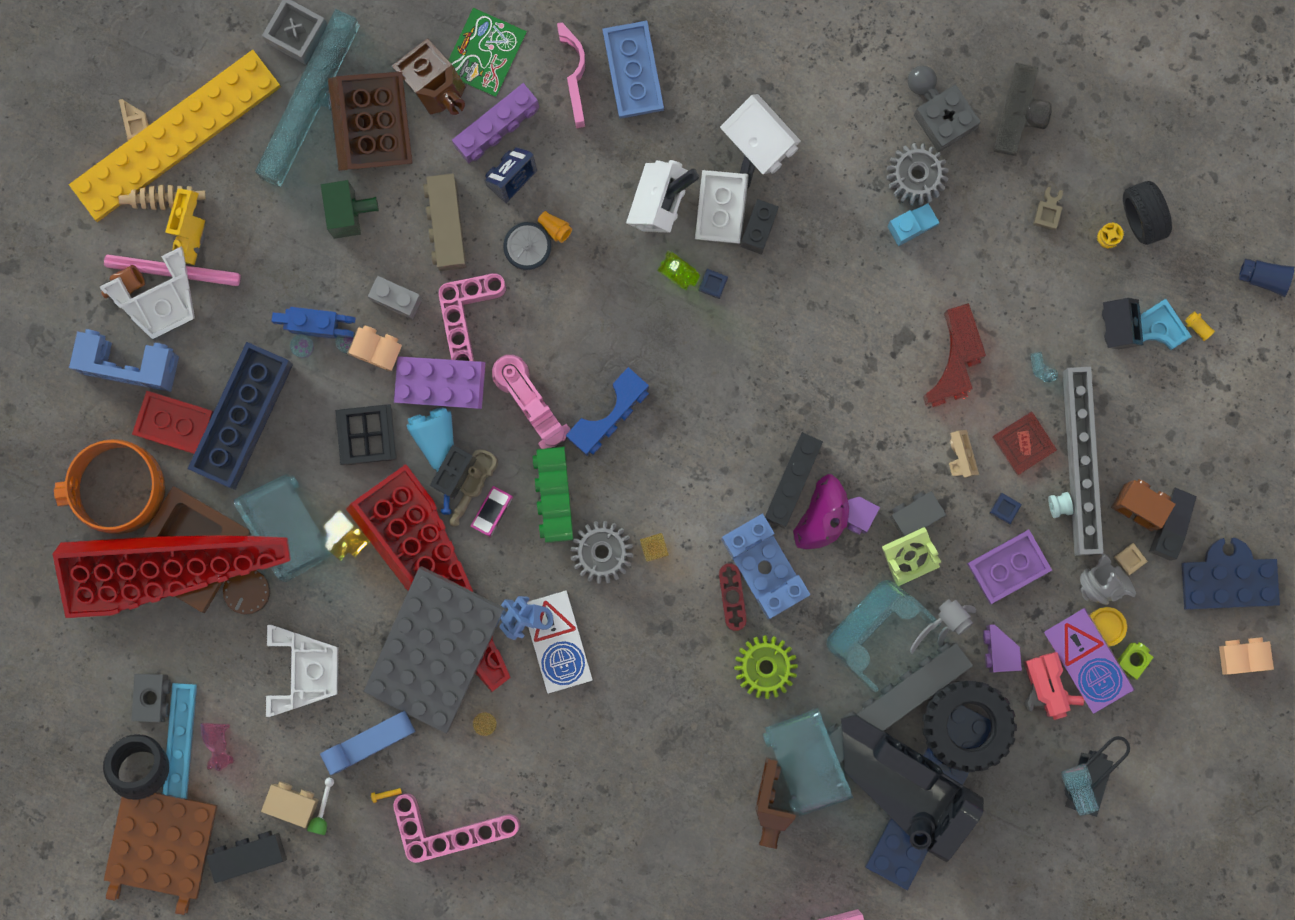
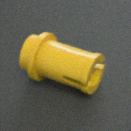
[1185,311,1215,341]

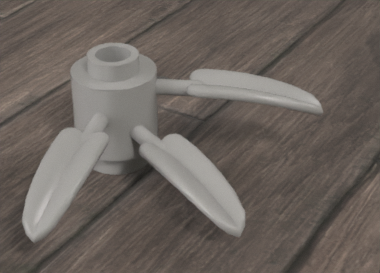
[910,599,976,654]

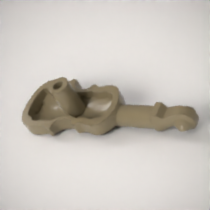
[449,449,498,527]

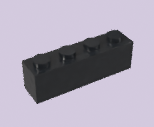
[765,432,823,529]

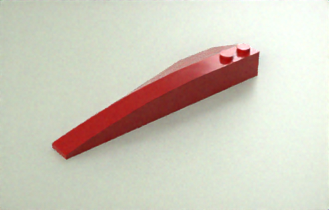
[346,464,511,692]

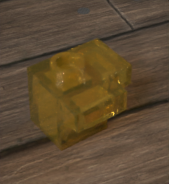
[323,511,370,561]

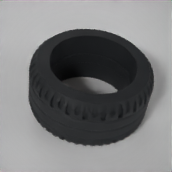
[1123,181,1172,245]
[103,734,169,800]

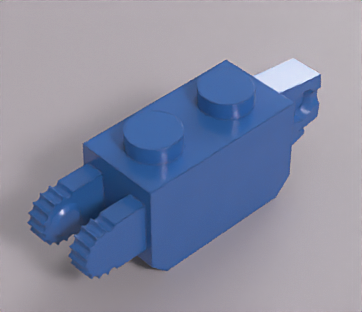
[271,307,356,339]

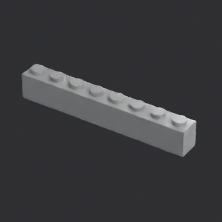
[1063,367,1103,556]

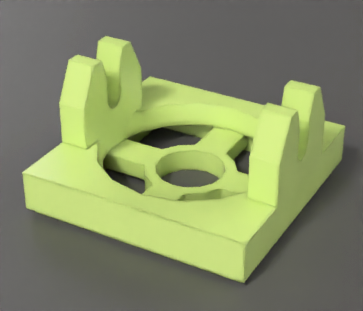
[882,527,941,586]

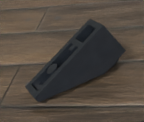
[1149,488,1197,561]

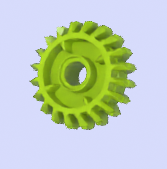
[734,635,798,699]

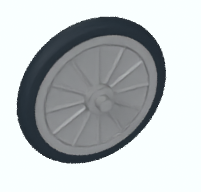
[503,222,552,270]

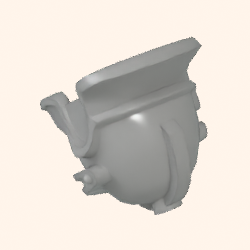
[1080,553,1136,605]

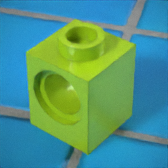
[1117,642,1154,680]

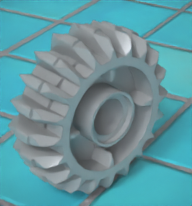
[886,143,949,205]
[571,521,633,584]

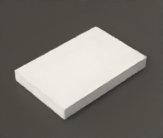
[695,170,749,244]

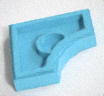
[1141,299,1192,350]

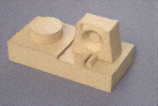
[949,430,979,478]

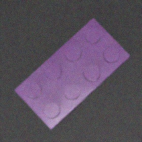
[394,356,485,409]

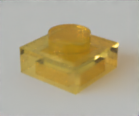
[640,533,669,562]

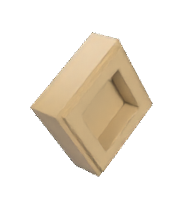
[1114,543,1148,576]

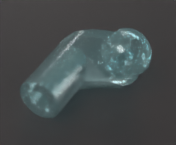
[1030,352,1058,382]

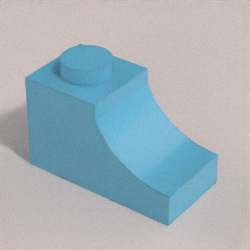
[887,203,939,246]

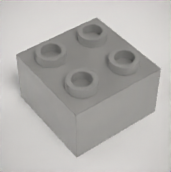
[262,0,328,65]

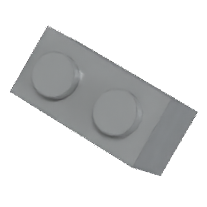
[368,276,422,320]

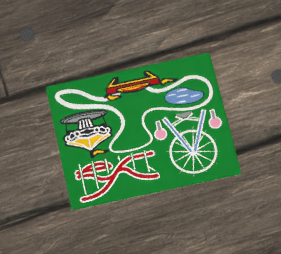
[448,8,527,97]

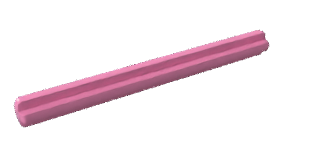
[104,255,241,286]

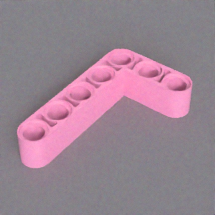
[439,274,506,361]
[394,794,520,863]

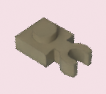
[1033,187,1063,231]

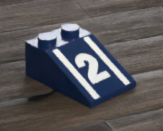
[484,147,537,203]

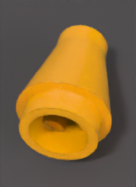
[538,211,572,243]

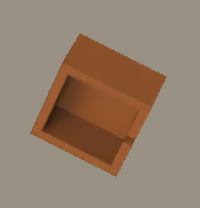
[1111,479,1176,531]

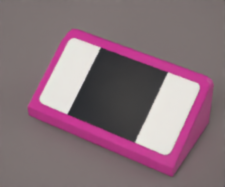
[471,486,513,538]

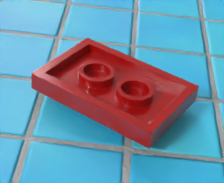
[132,391,214,454]

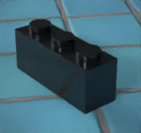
[207,830,287,883]

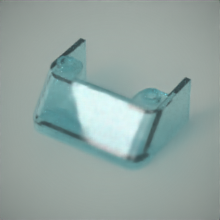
[826,580,941,692]

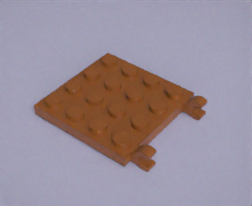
[104,792,218,915]

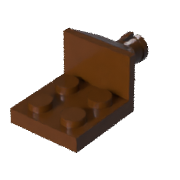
[392,38,466,115]
[755,757,796,849]

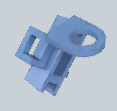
[499,596,553,640]

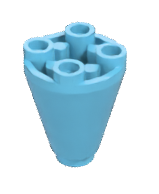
[406,407,454,471]

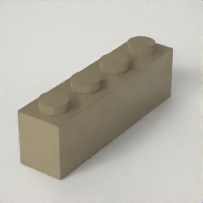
[423,173,467,271]

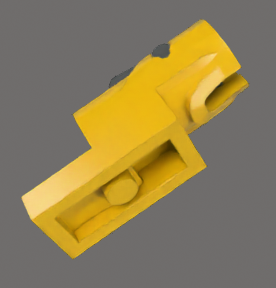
[165,188,205,265]

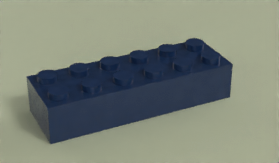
[188,342,293,490]

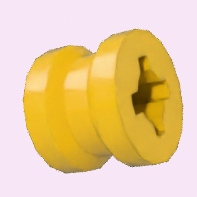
[1097,223,1124,249]

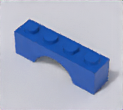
[565,367,649,456]

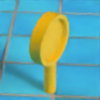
[1090,607,1127,646]

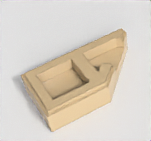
[119,99,149,140]

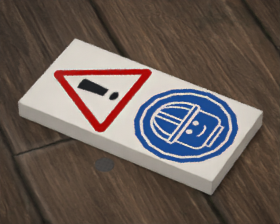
[527,591,593,694]

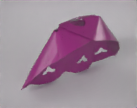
[793,474,849,550]

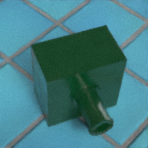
[320,180,379,239]

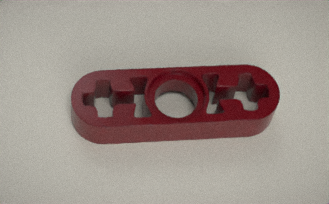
[719,563,746,631]

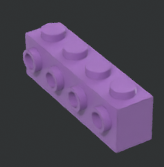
[452,83,539,164]

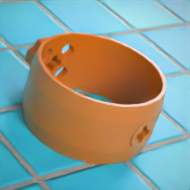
[54,439,165,534]

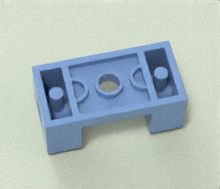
[69,329,179,392]
[721,513,810,619]

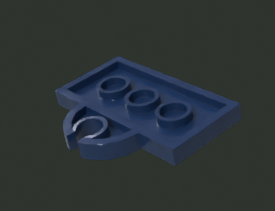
[1181,538,1280,609]

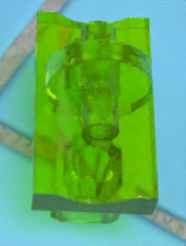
[657,251,700,290]

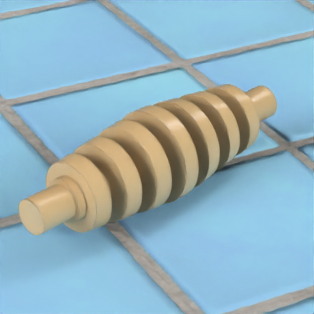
[119,185,206,210]

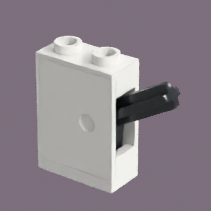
[720,94,801,189]
[626,160,700,232]

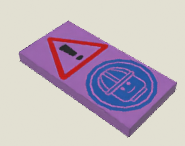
[1044,608,1135,714]

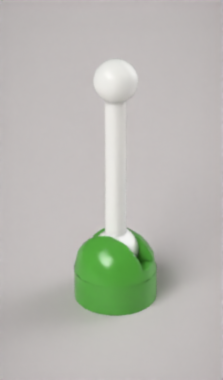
[307,777,334,835]

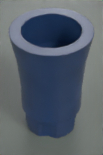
[1238,258,1295,297]

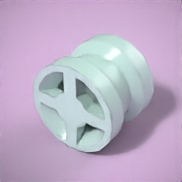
[1048,492,1073,518]

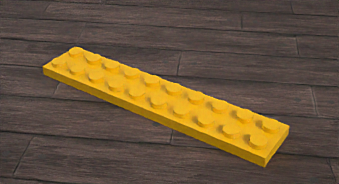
[68,50,281,222]

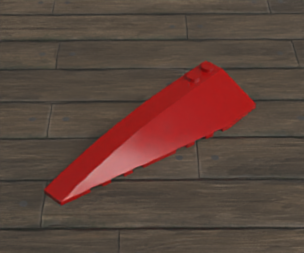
[52,536,291,618]

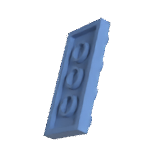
[602,21,664,119]

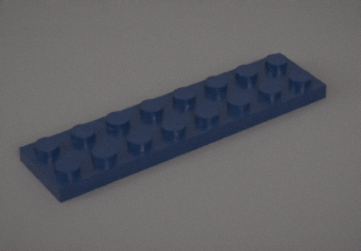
[865,705,991,891]

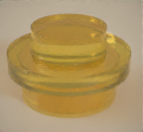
[473,712,497,736]

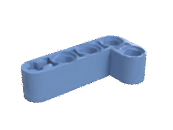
[320,711,416,775]

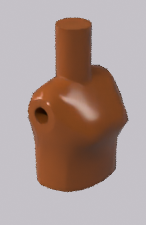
[101,265,145,299]

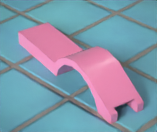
[557,23,585,128]

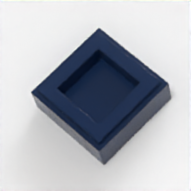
[698,269,728,299]
[990,493,1022,525]

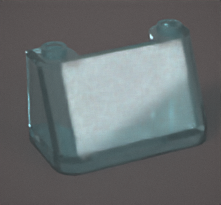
[233,473,335,582]
[763,707,853,816]

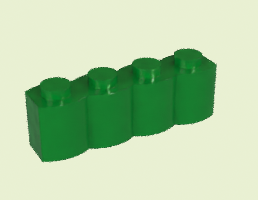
[533,447,574,543]

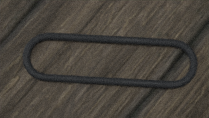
[1064,736,1130,802]

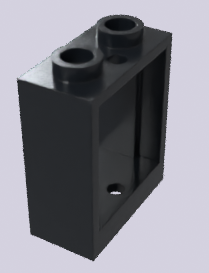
[1065,750,1113,817]

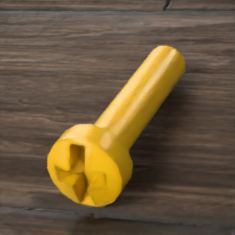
[371,788,402,803]

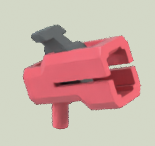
[1024,652,1084,720]

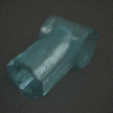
[1061,764,1099,816]

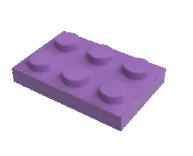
[967,530,1052,604]

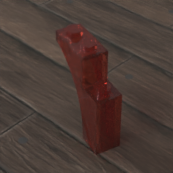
[923,303,986,407]

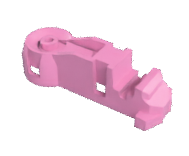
[492,355,570,449]

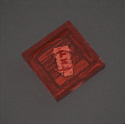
[992,412,1057,476]

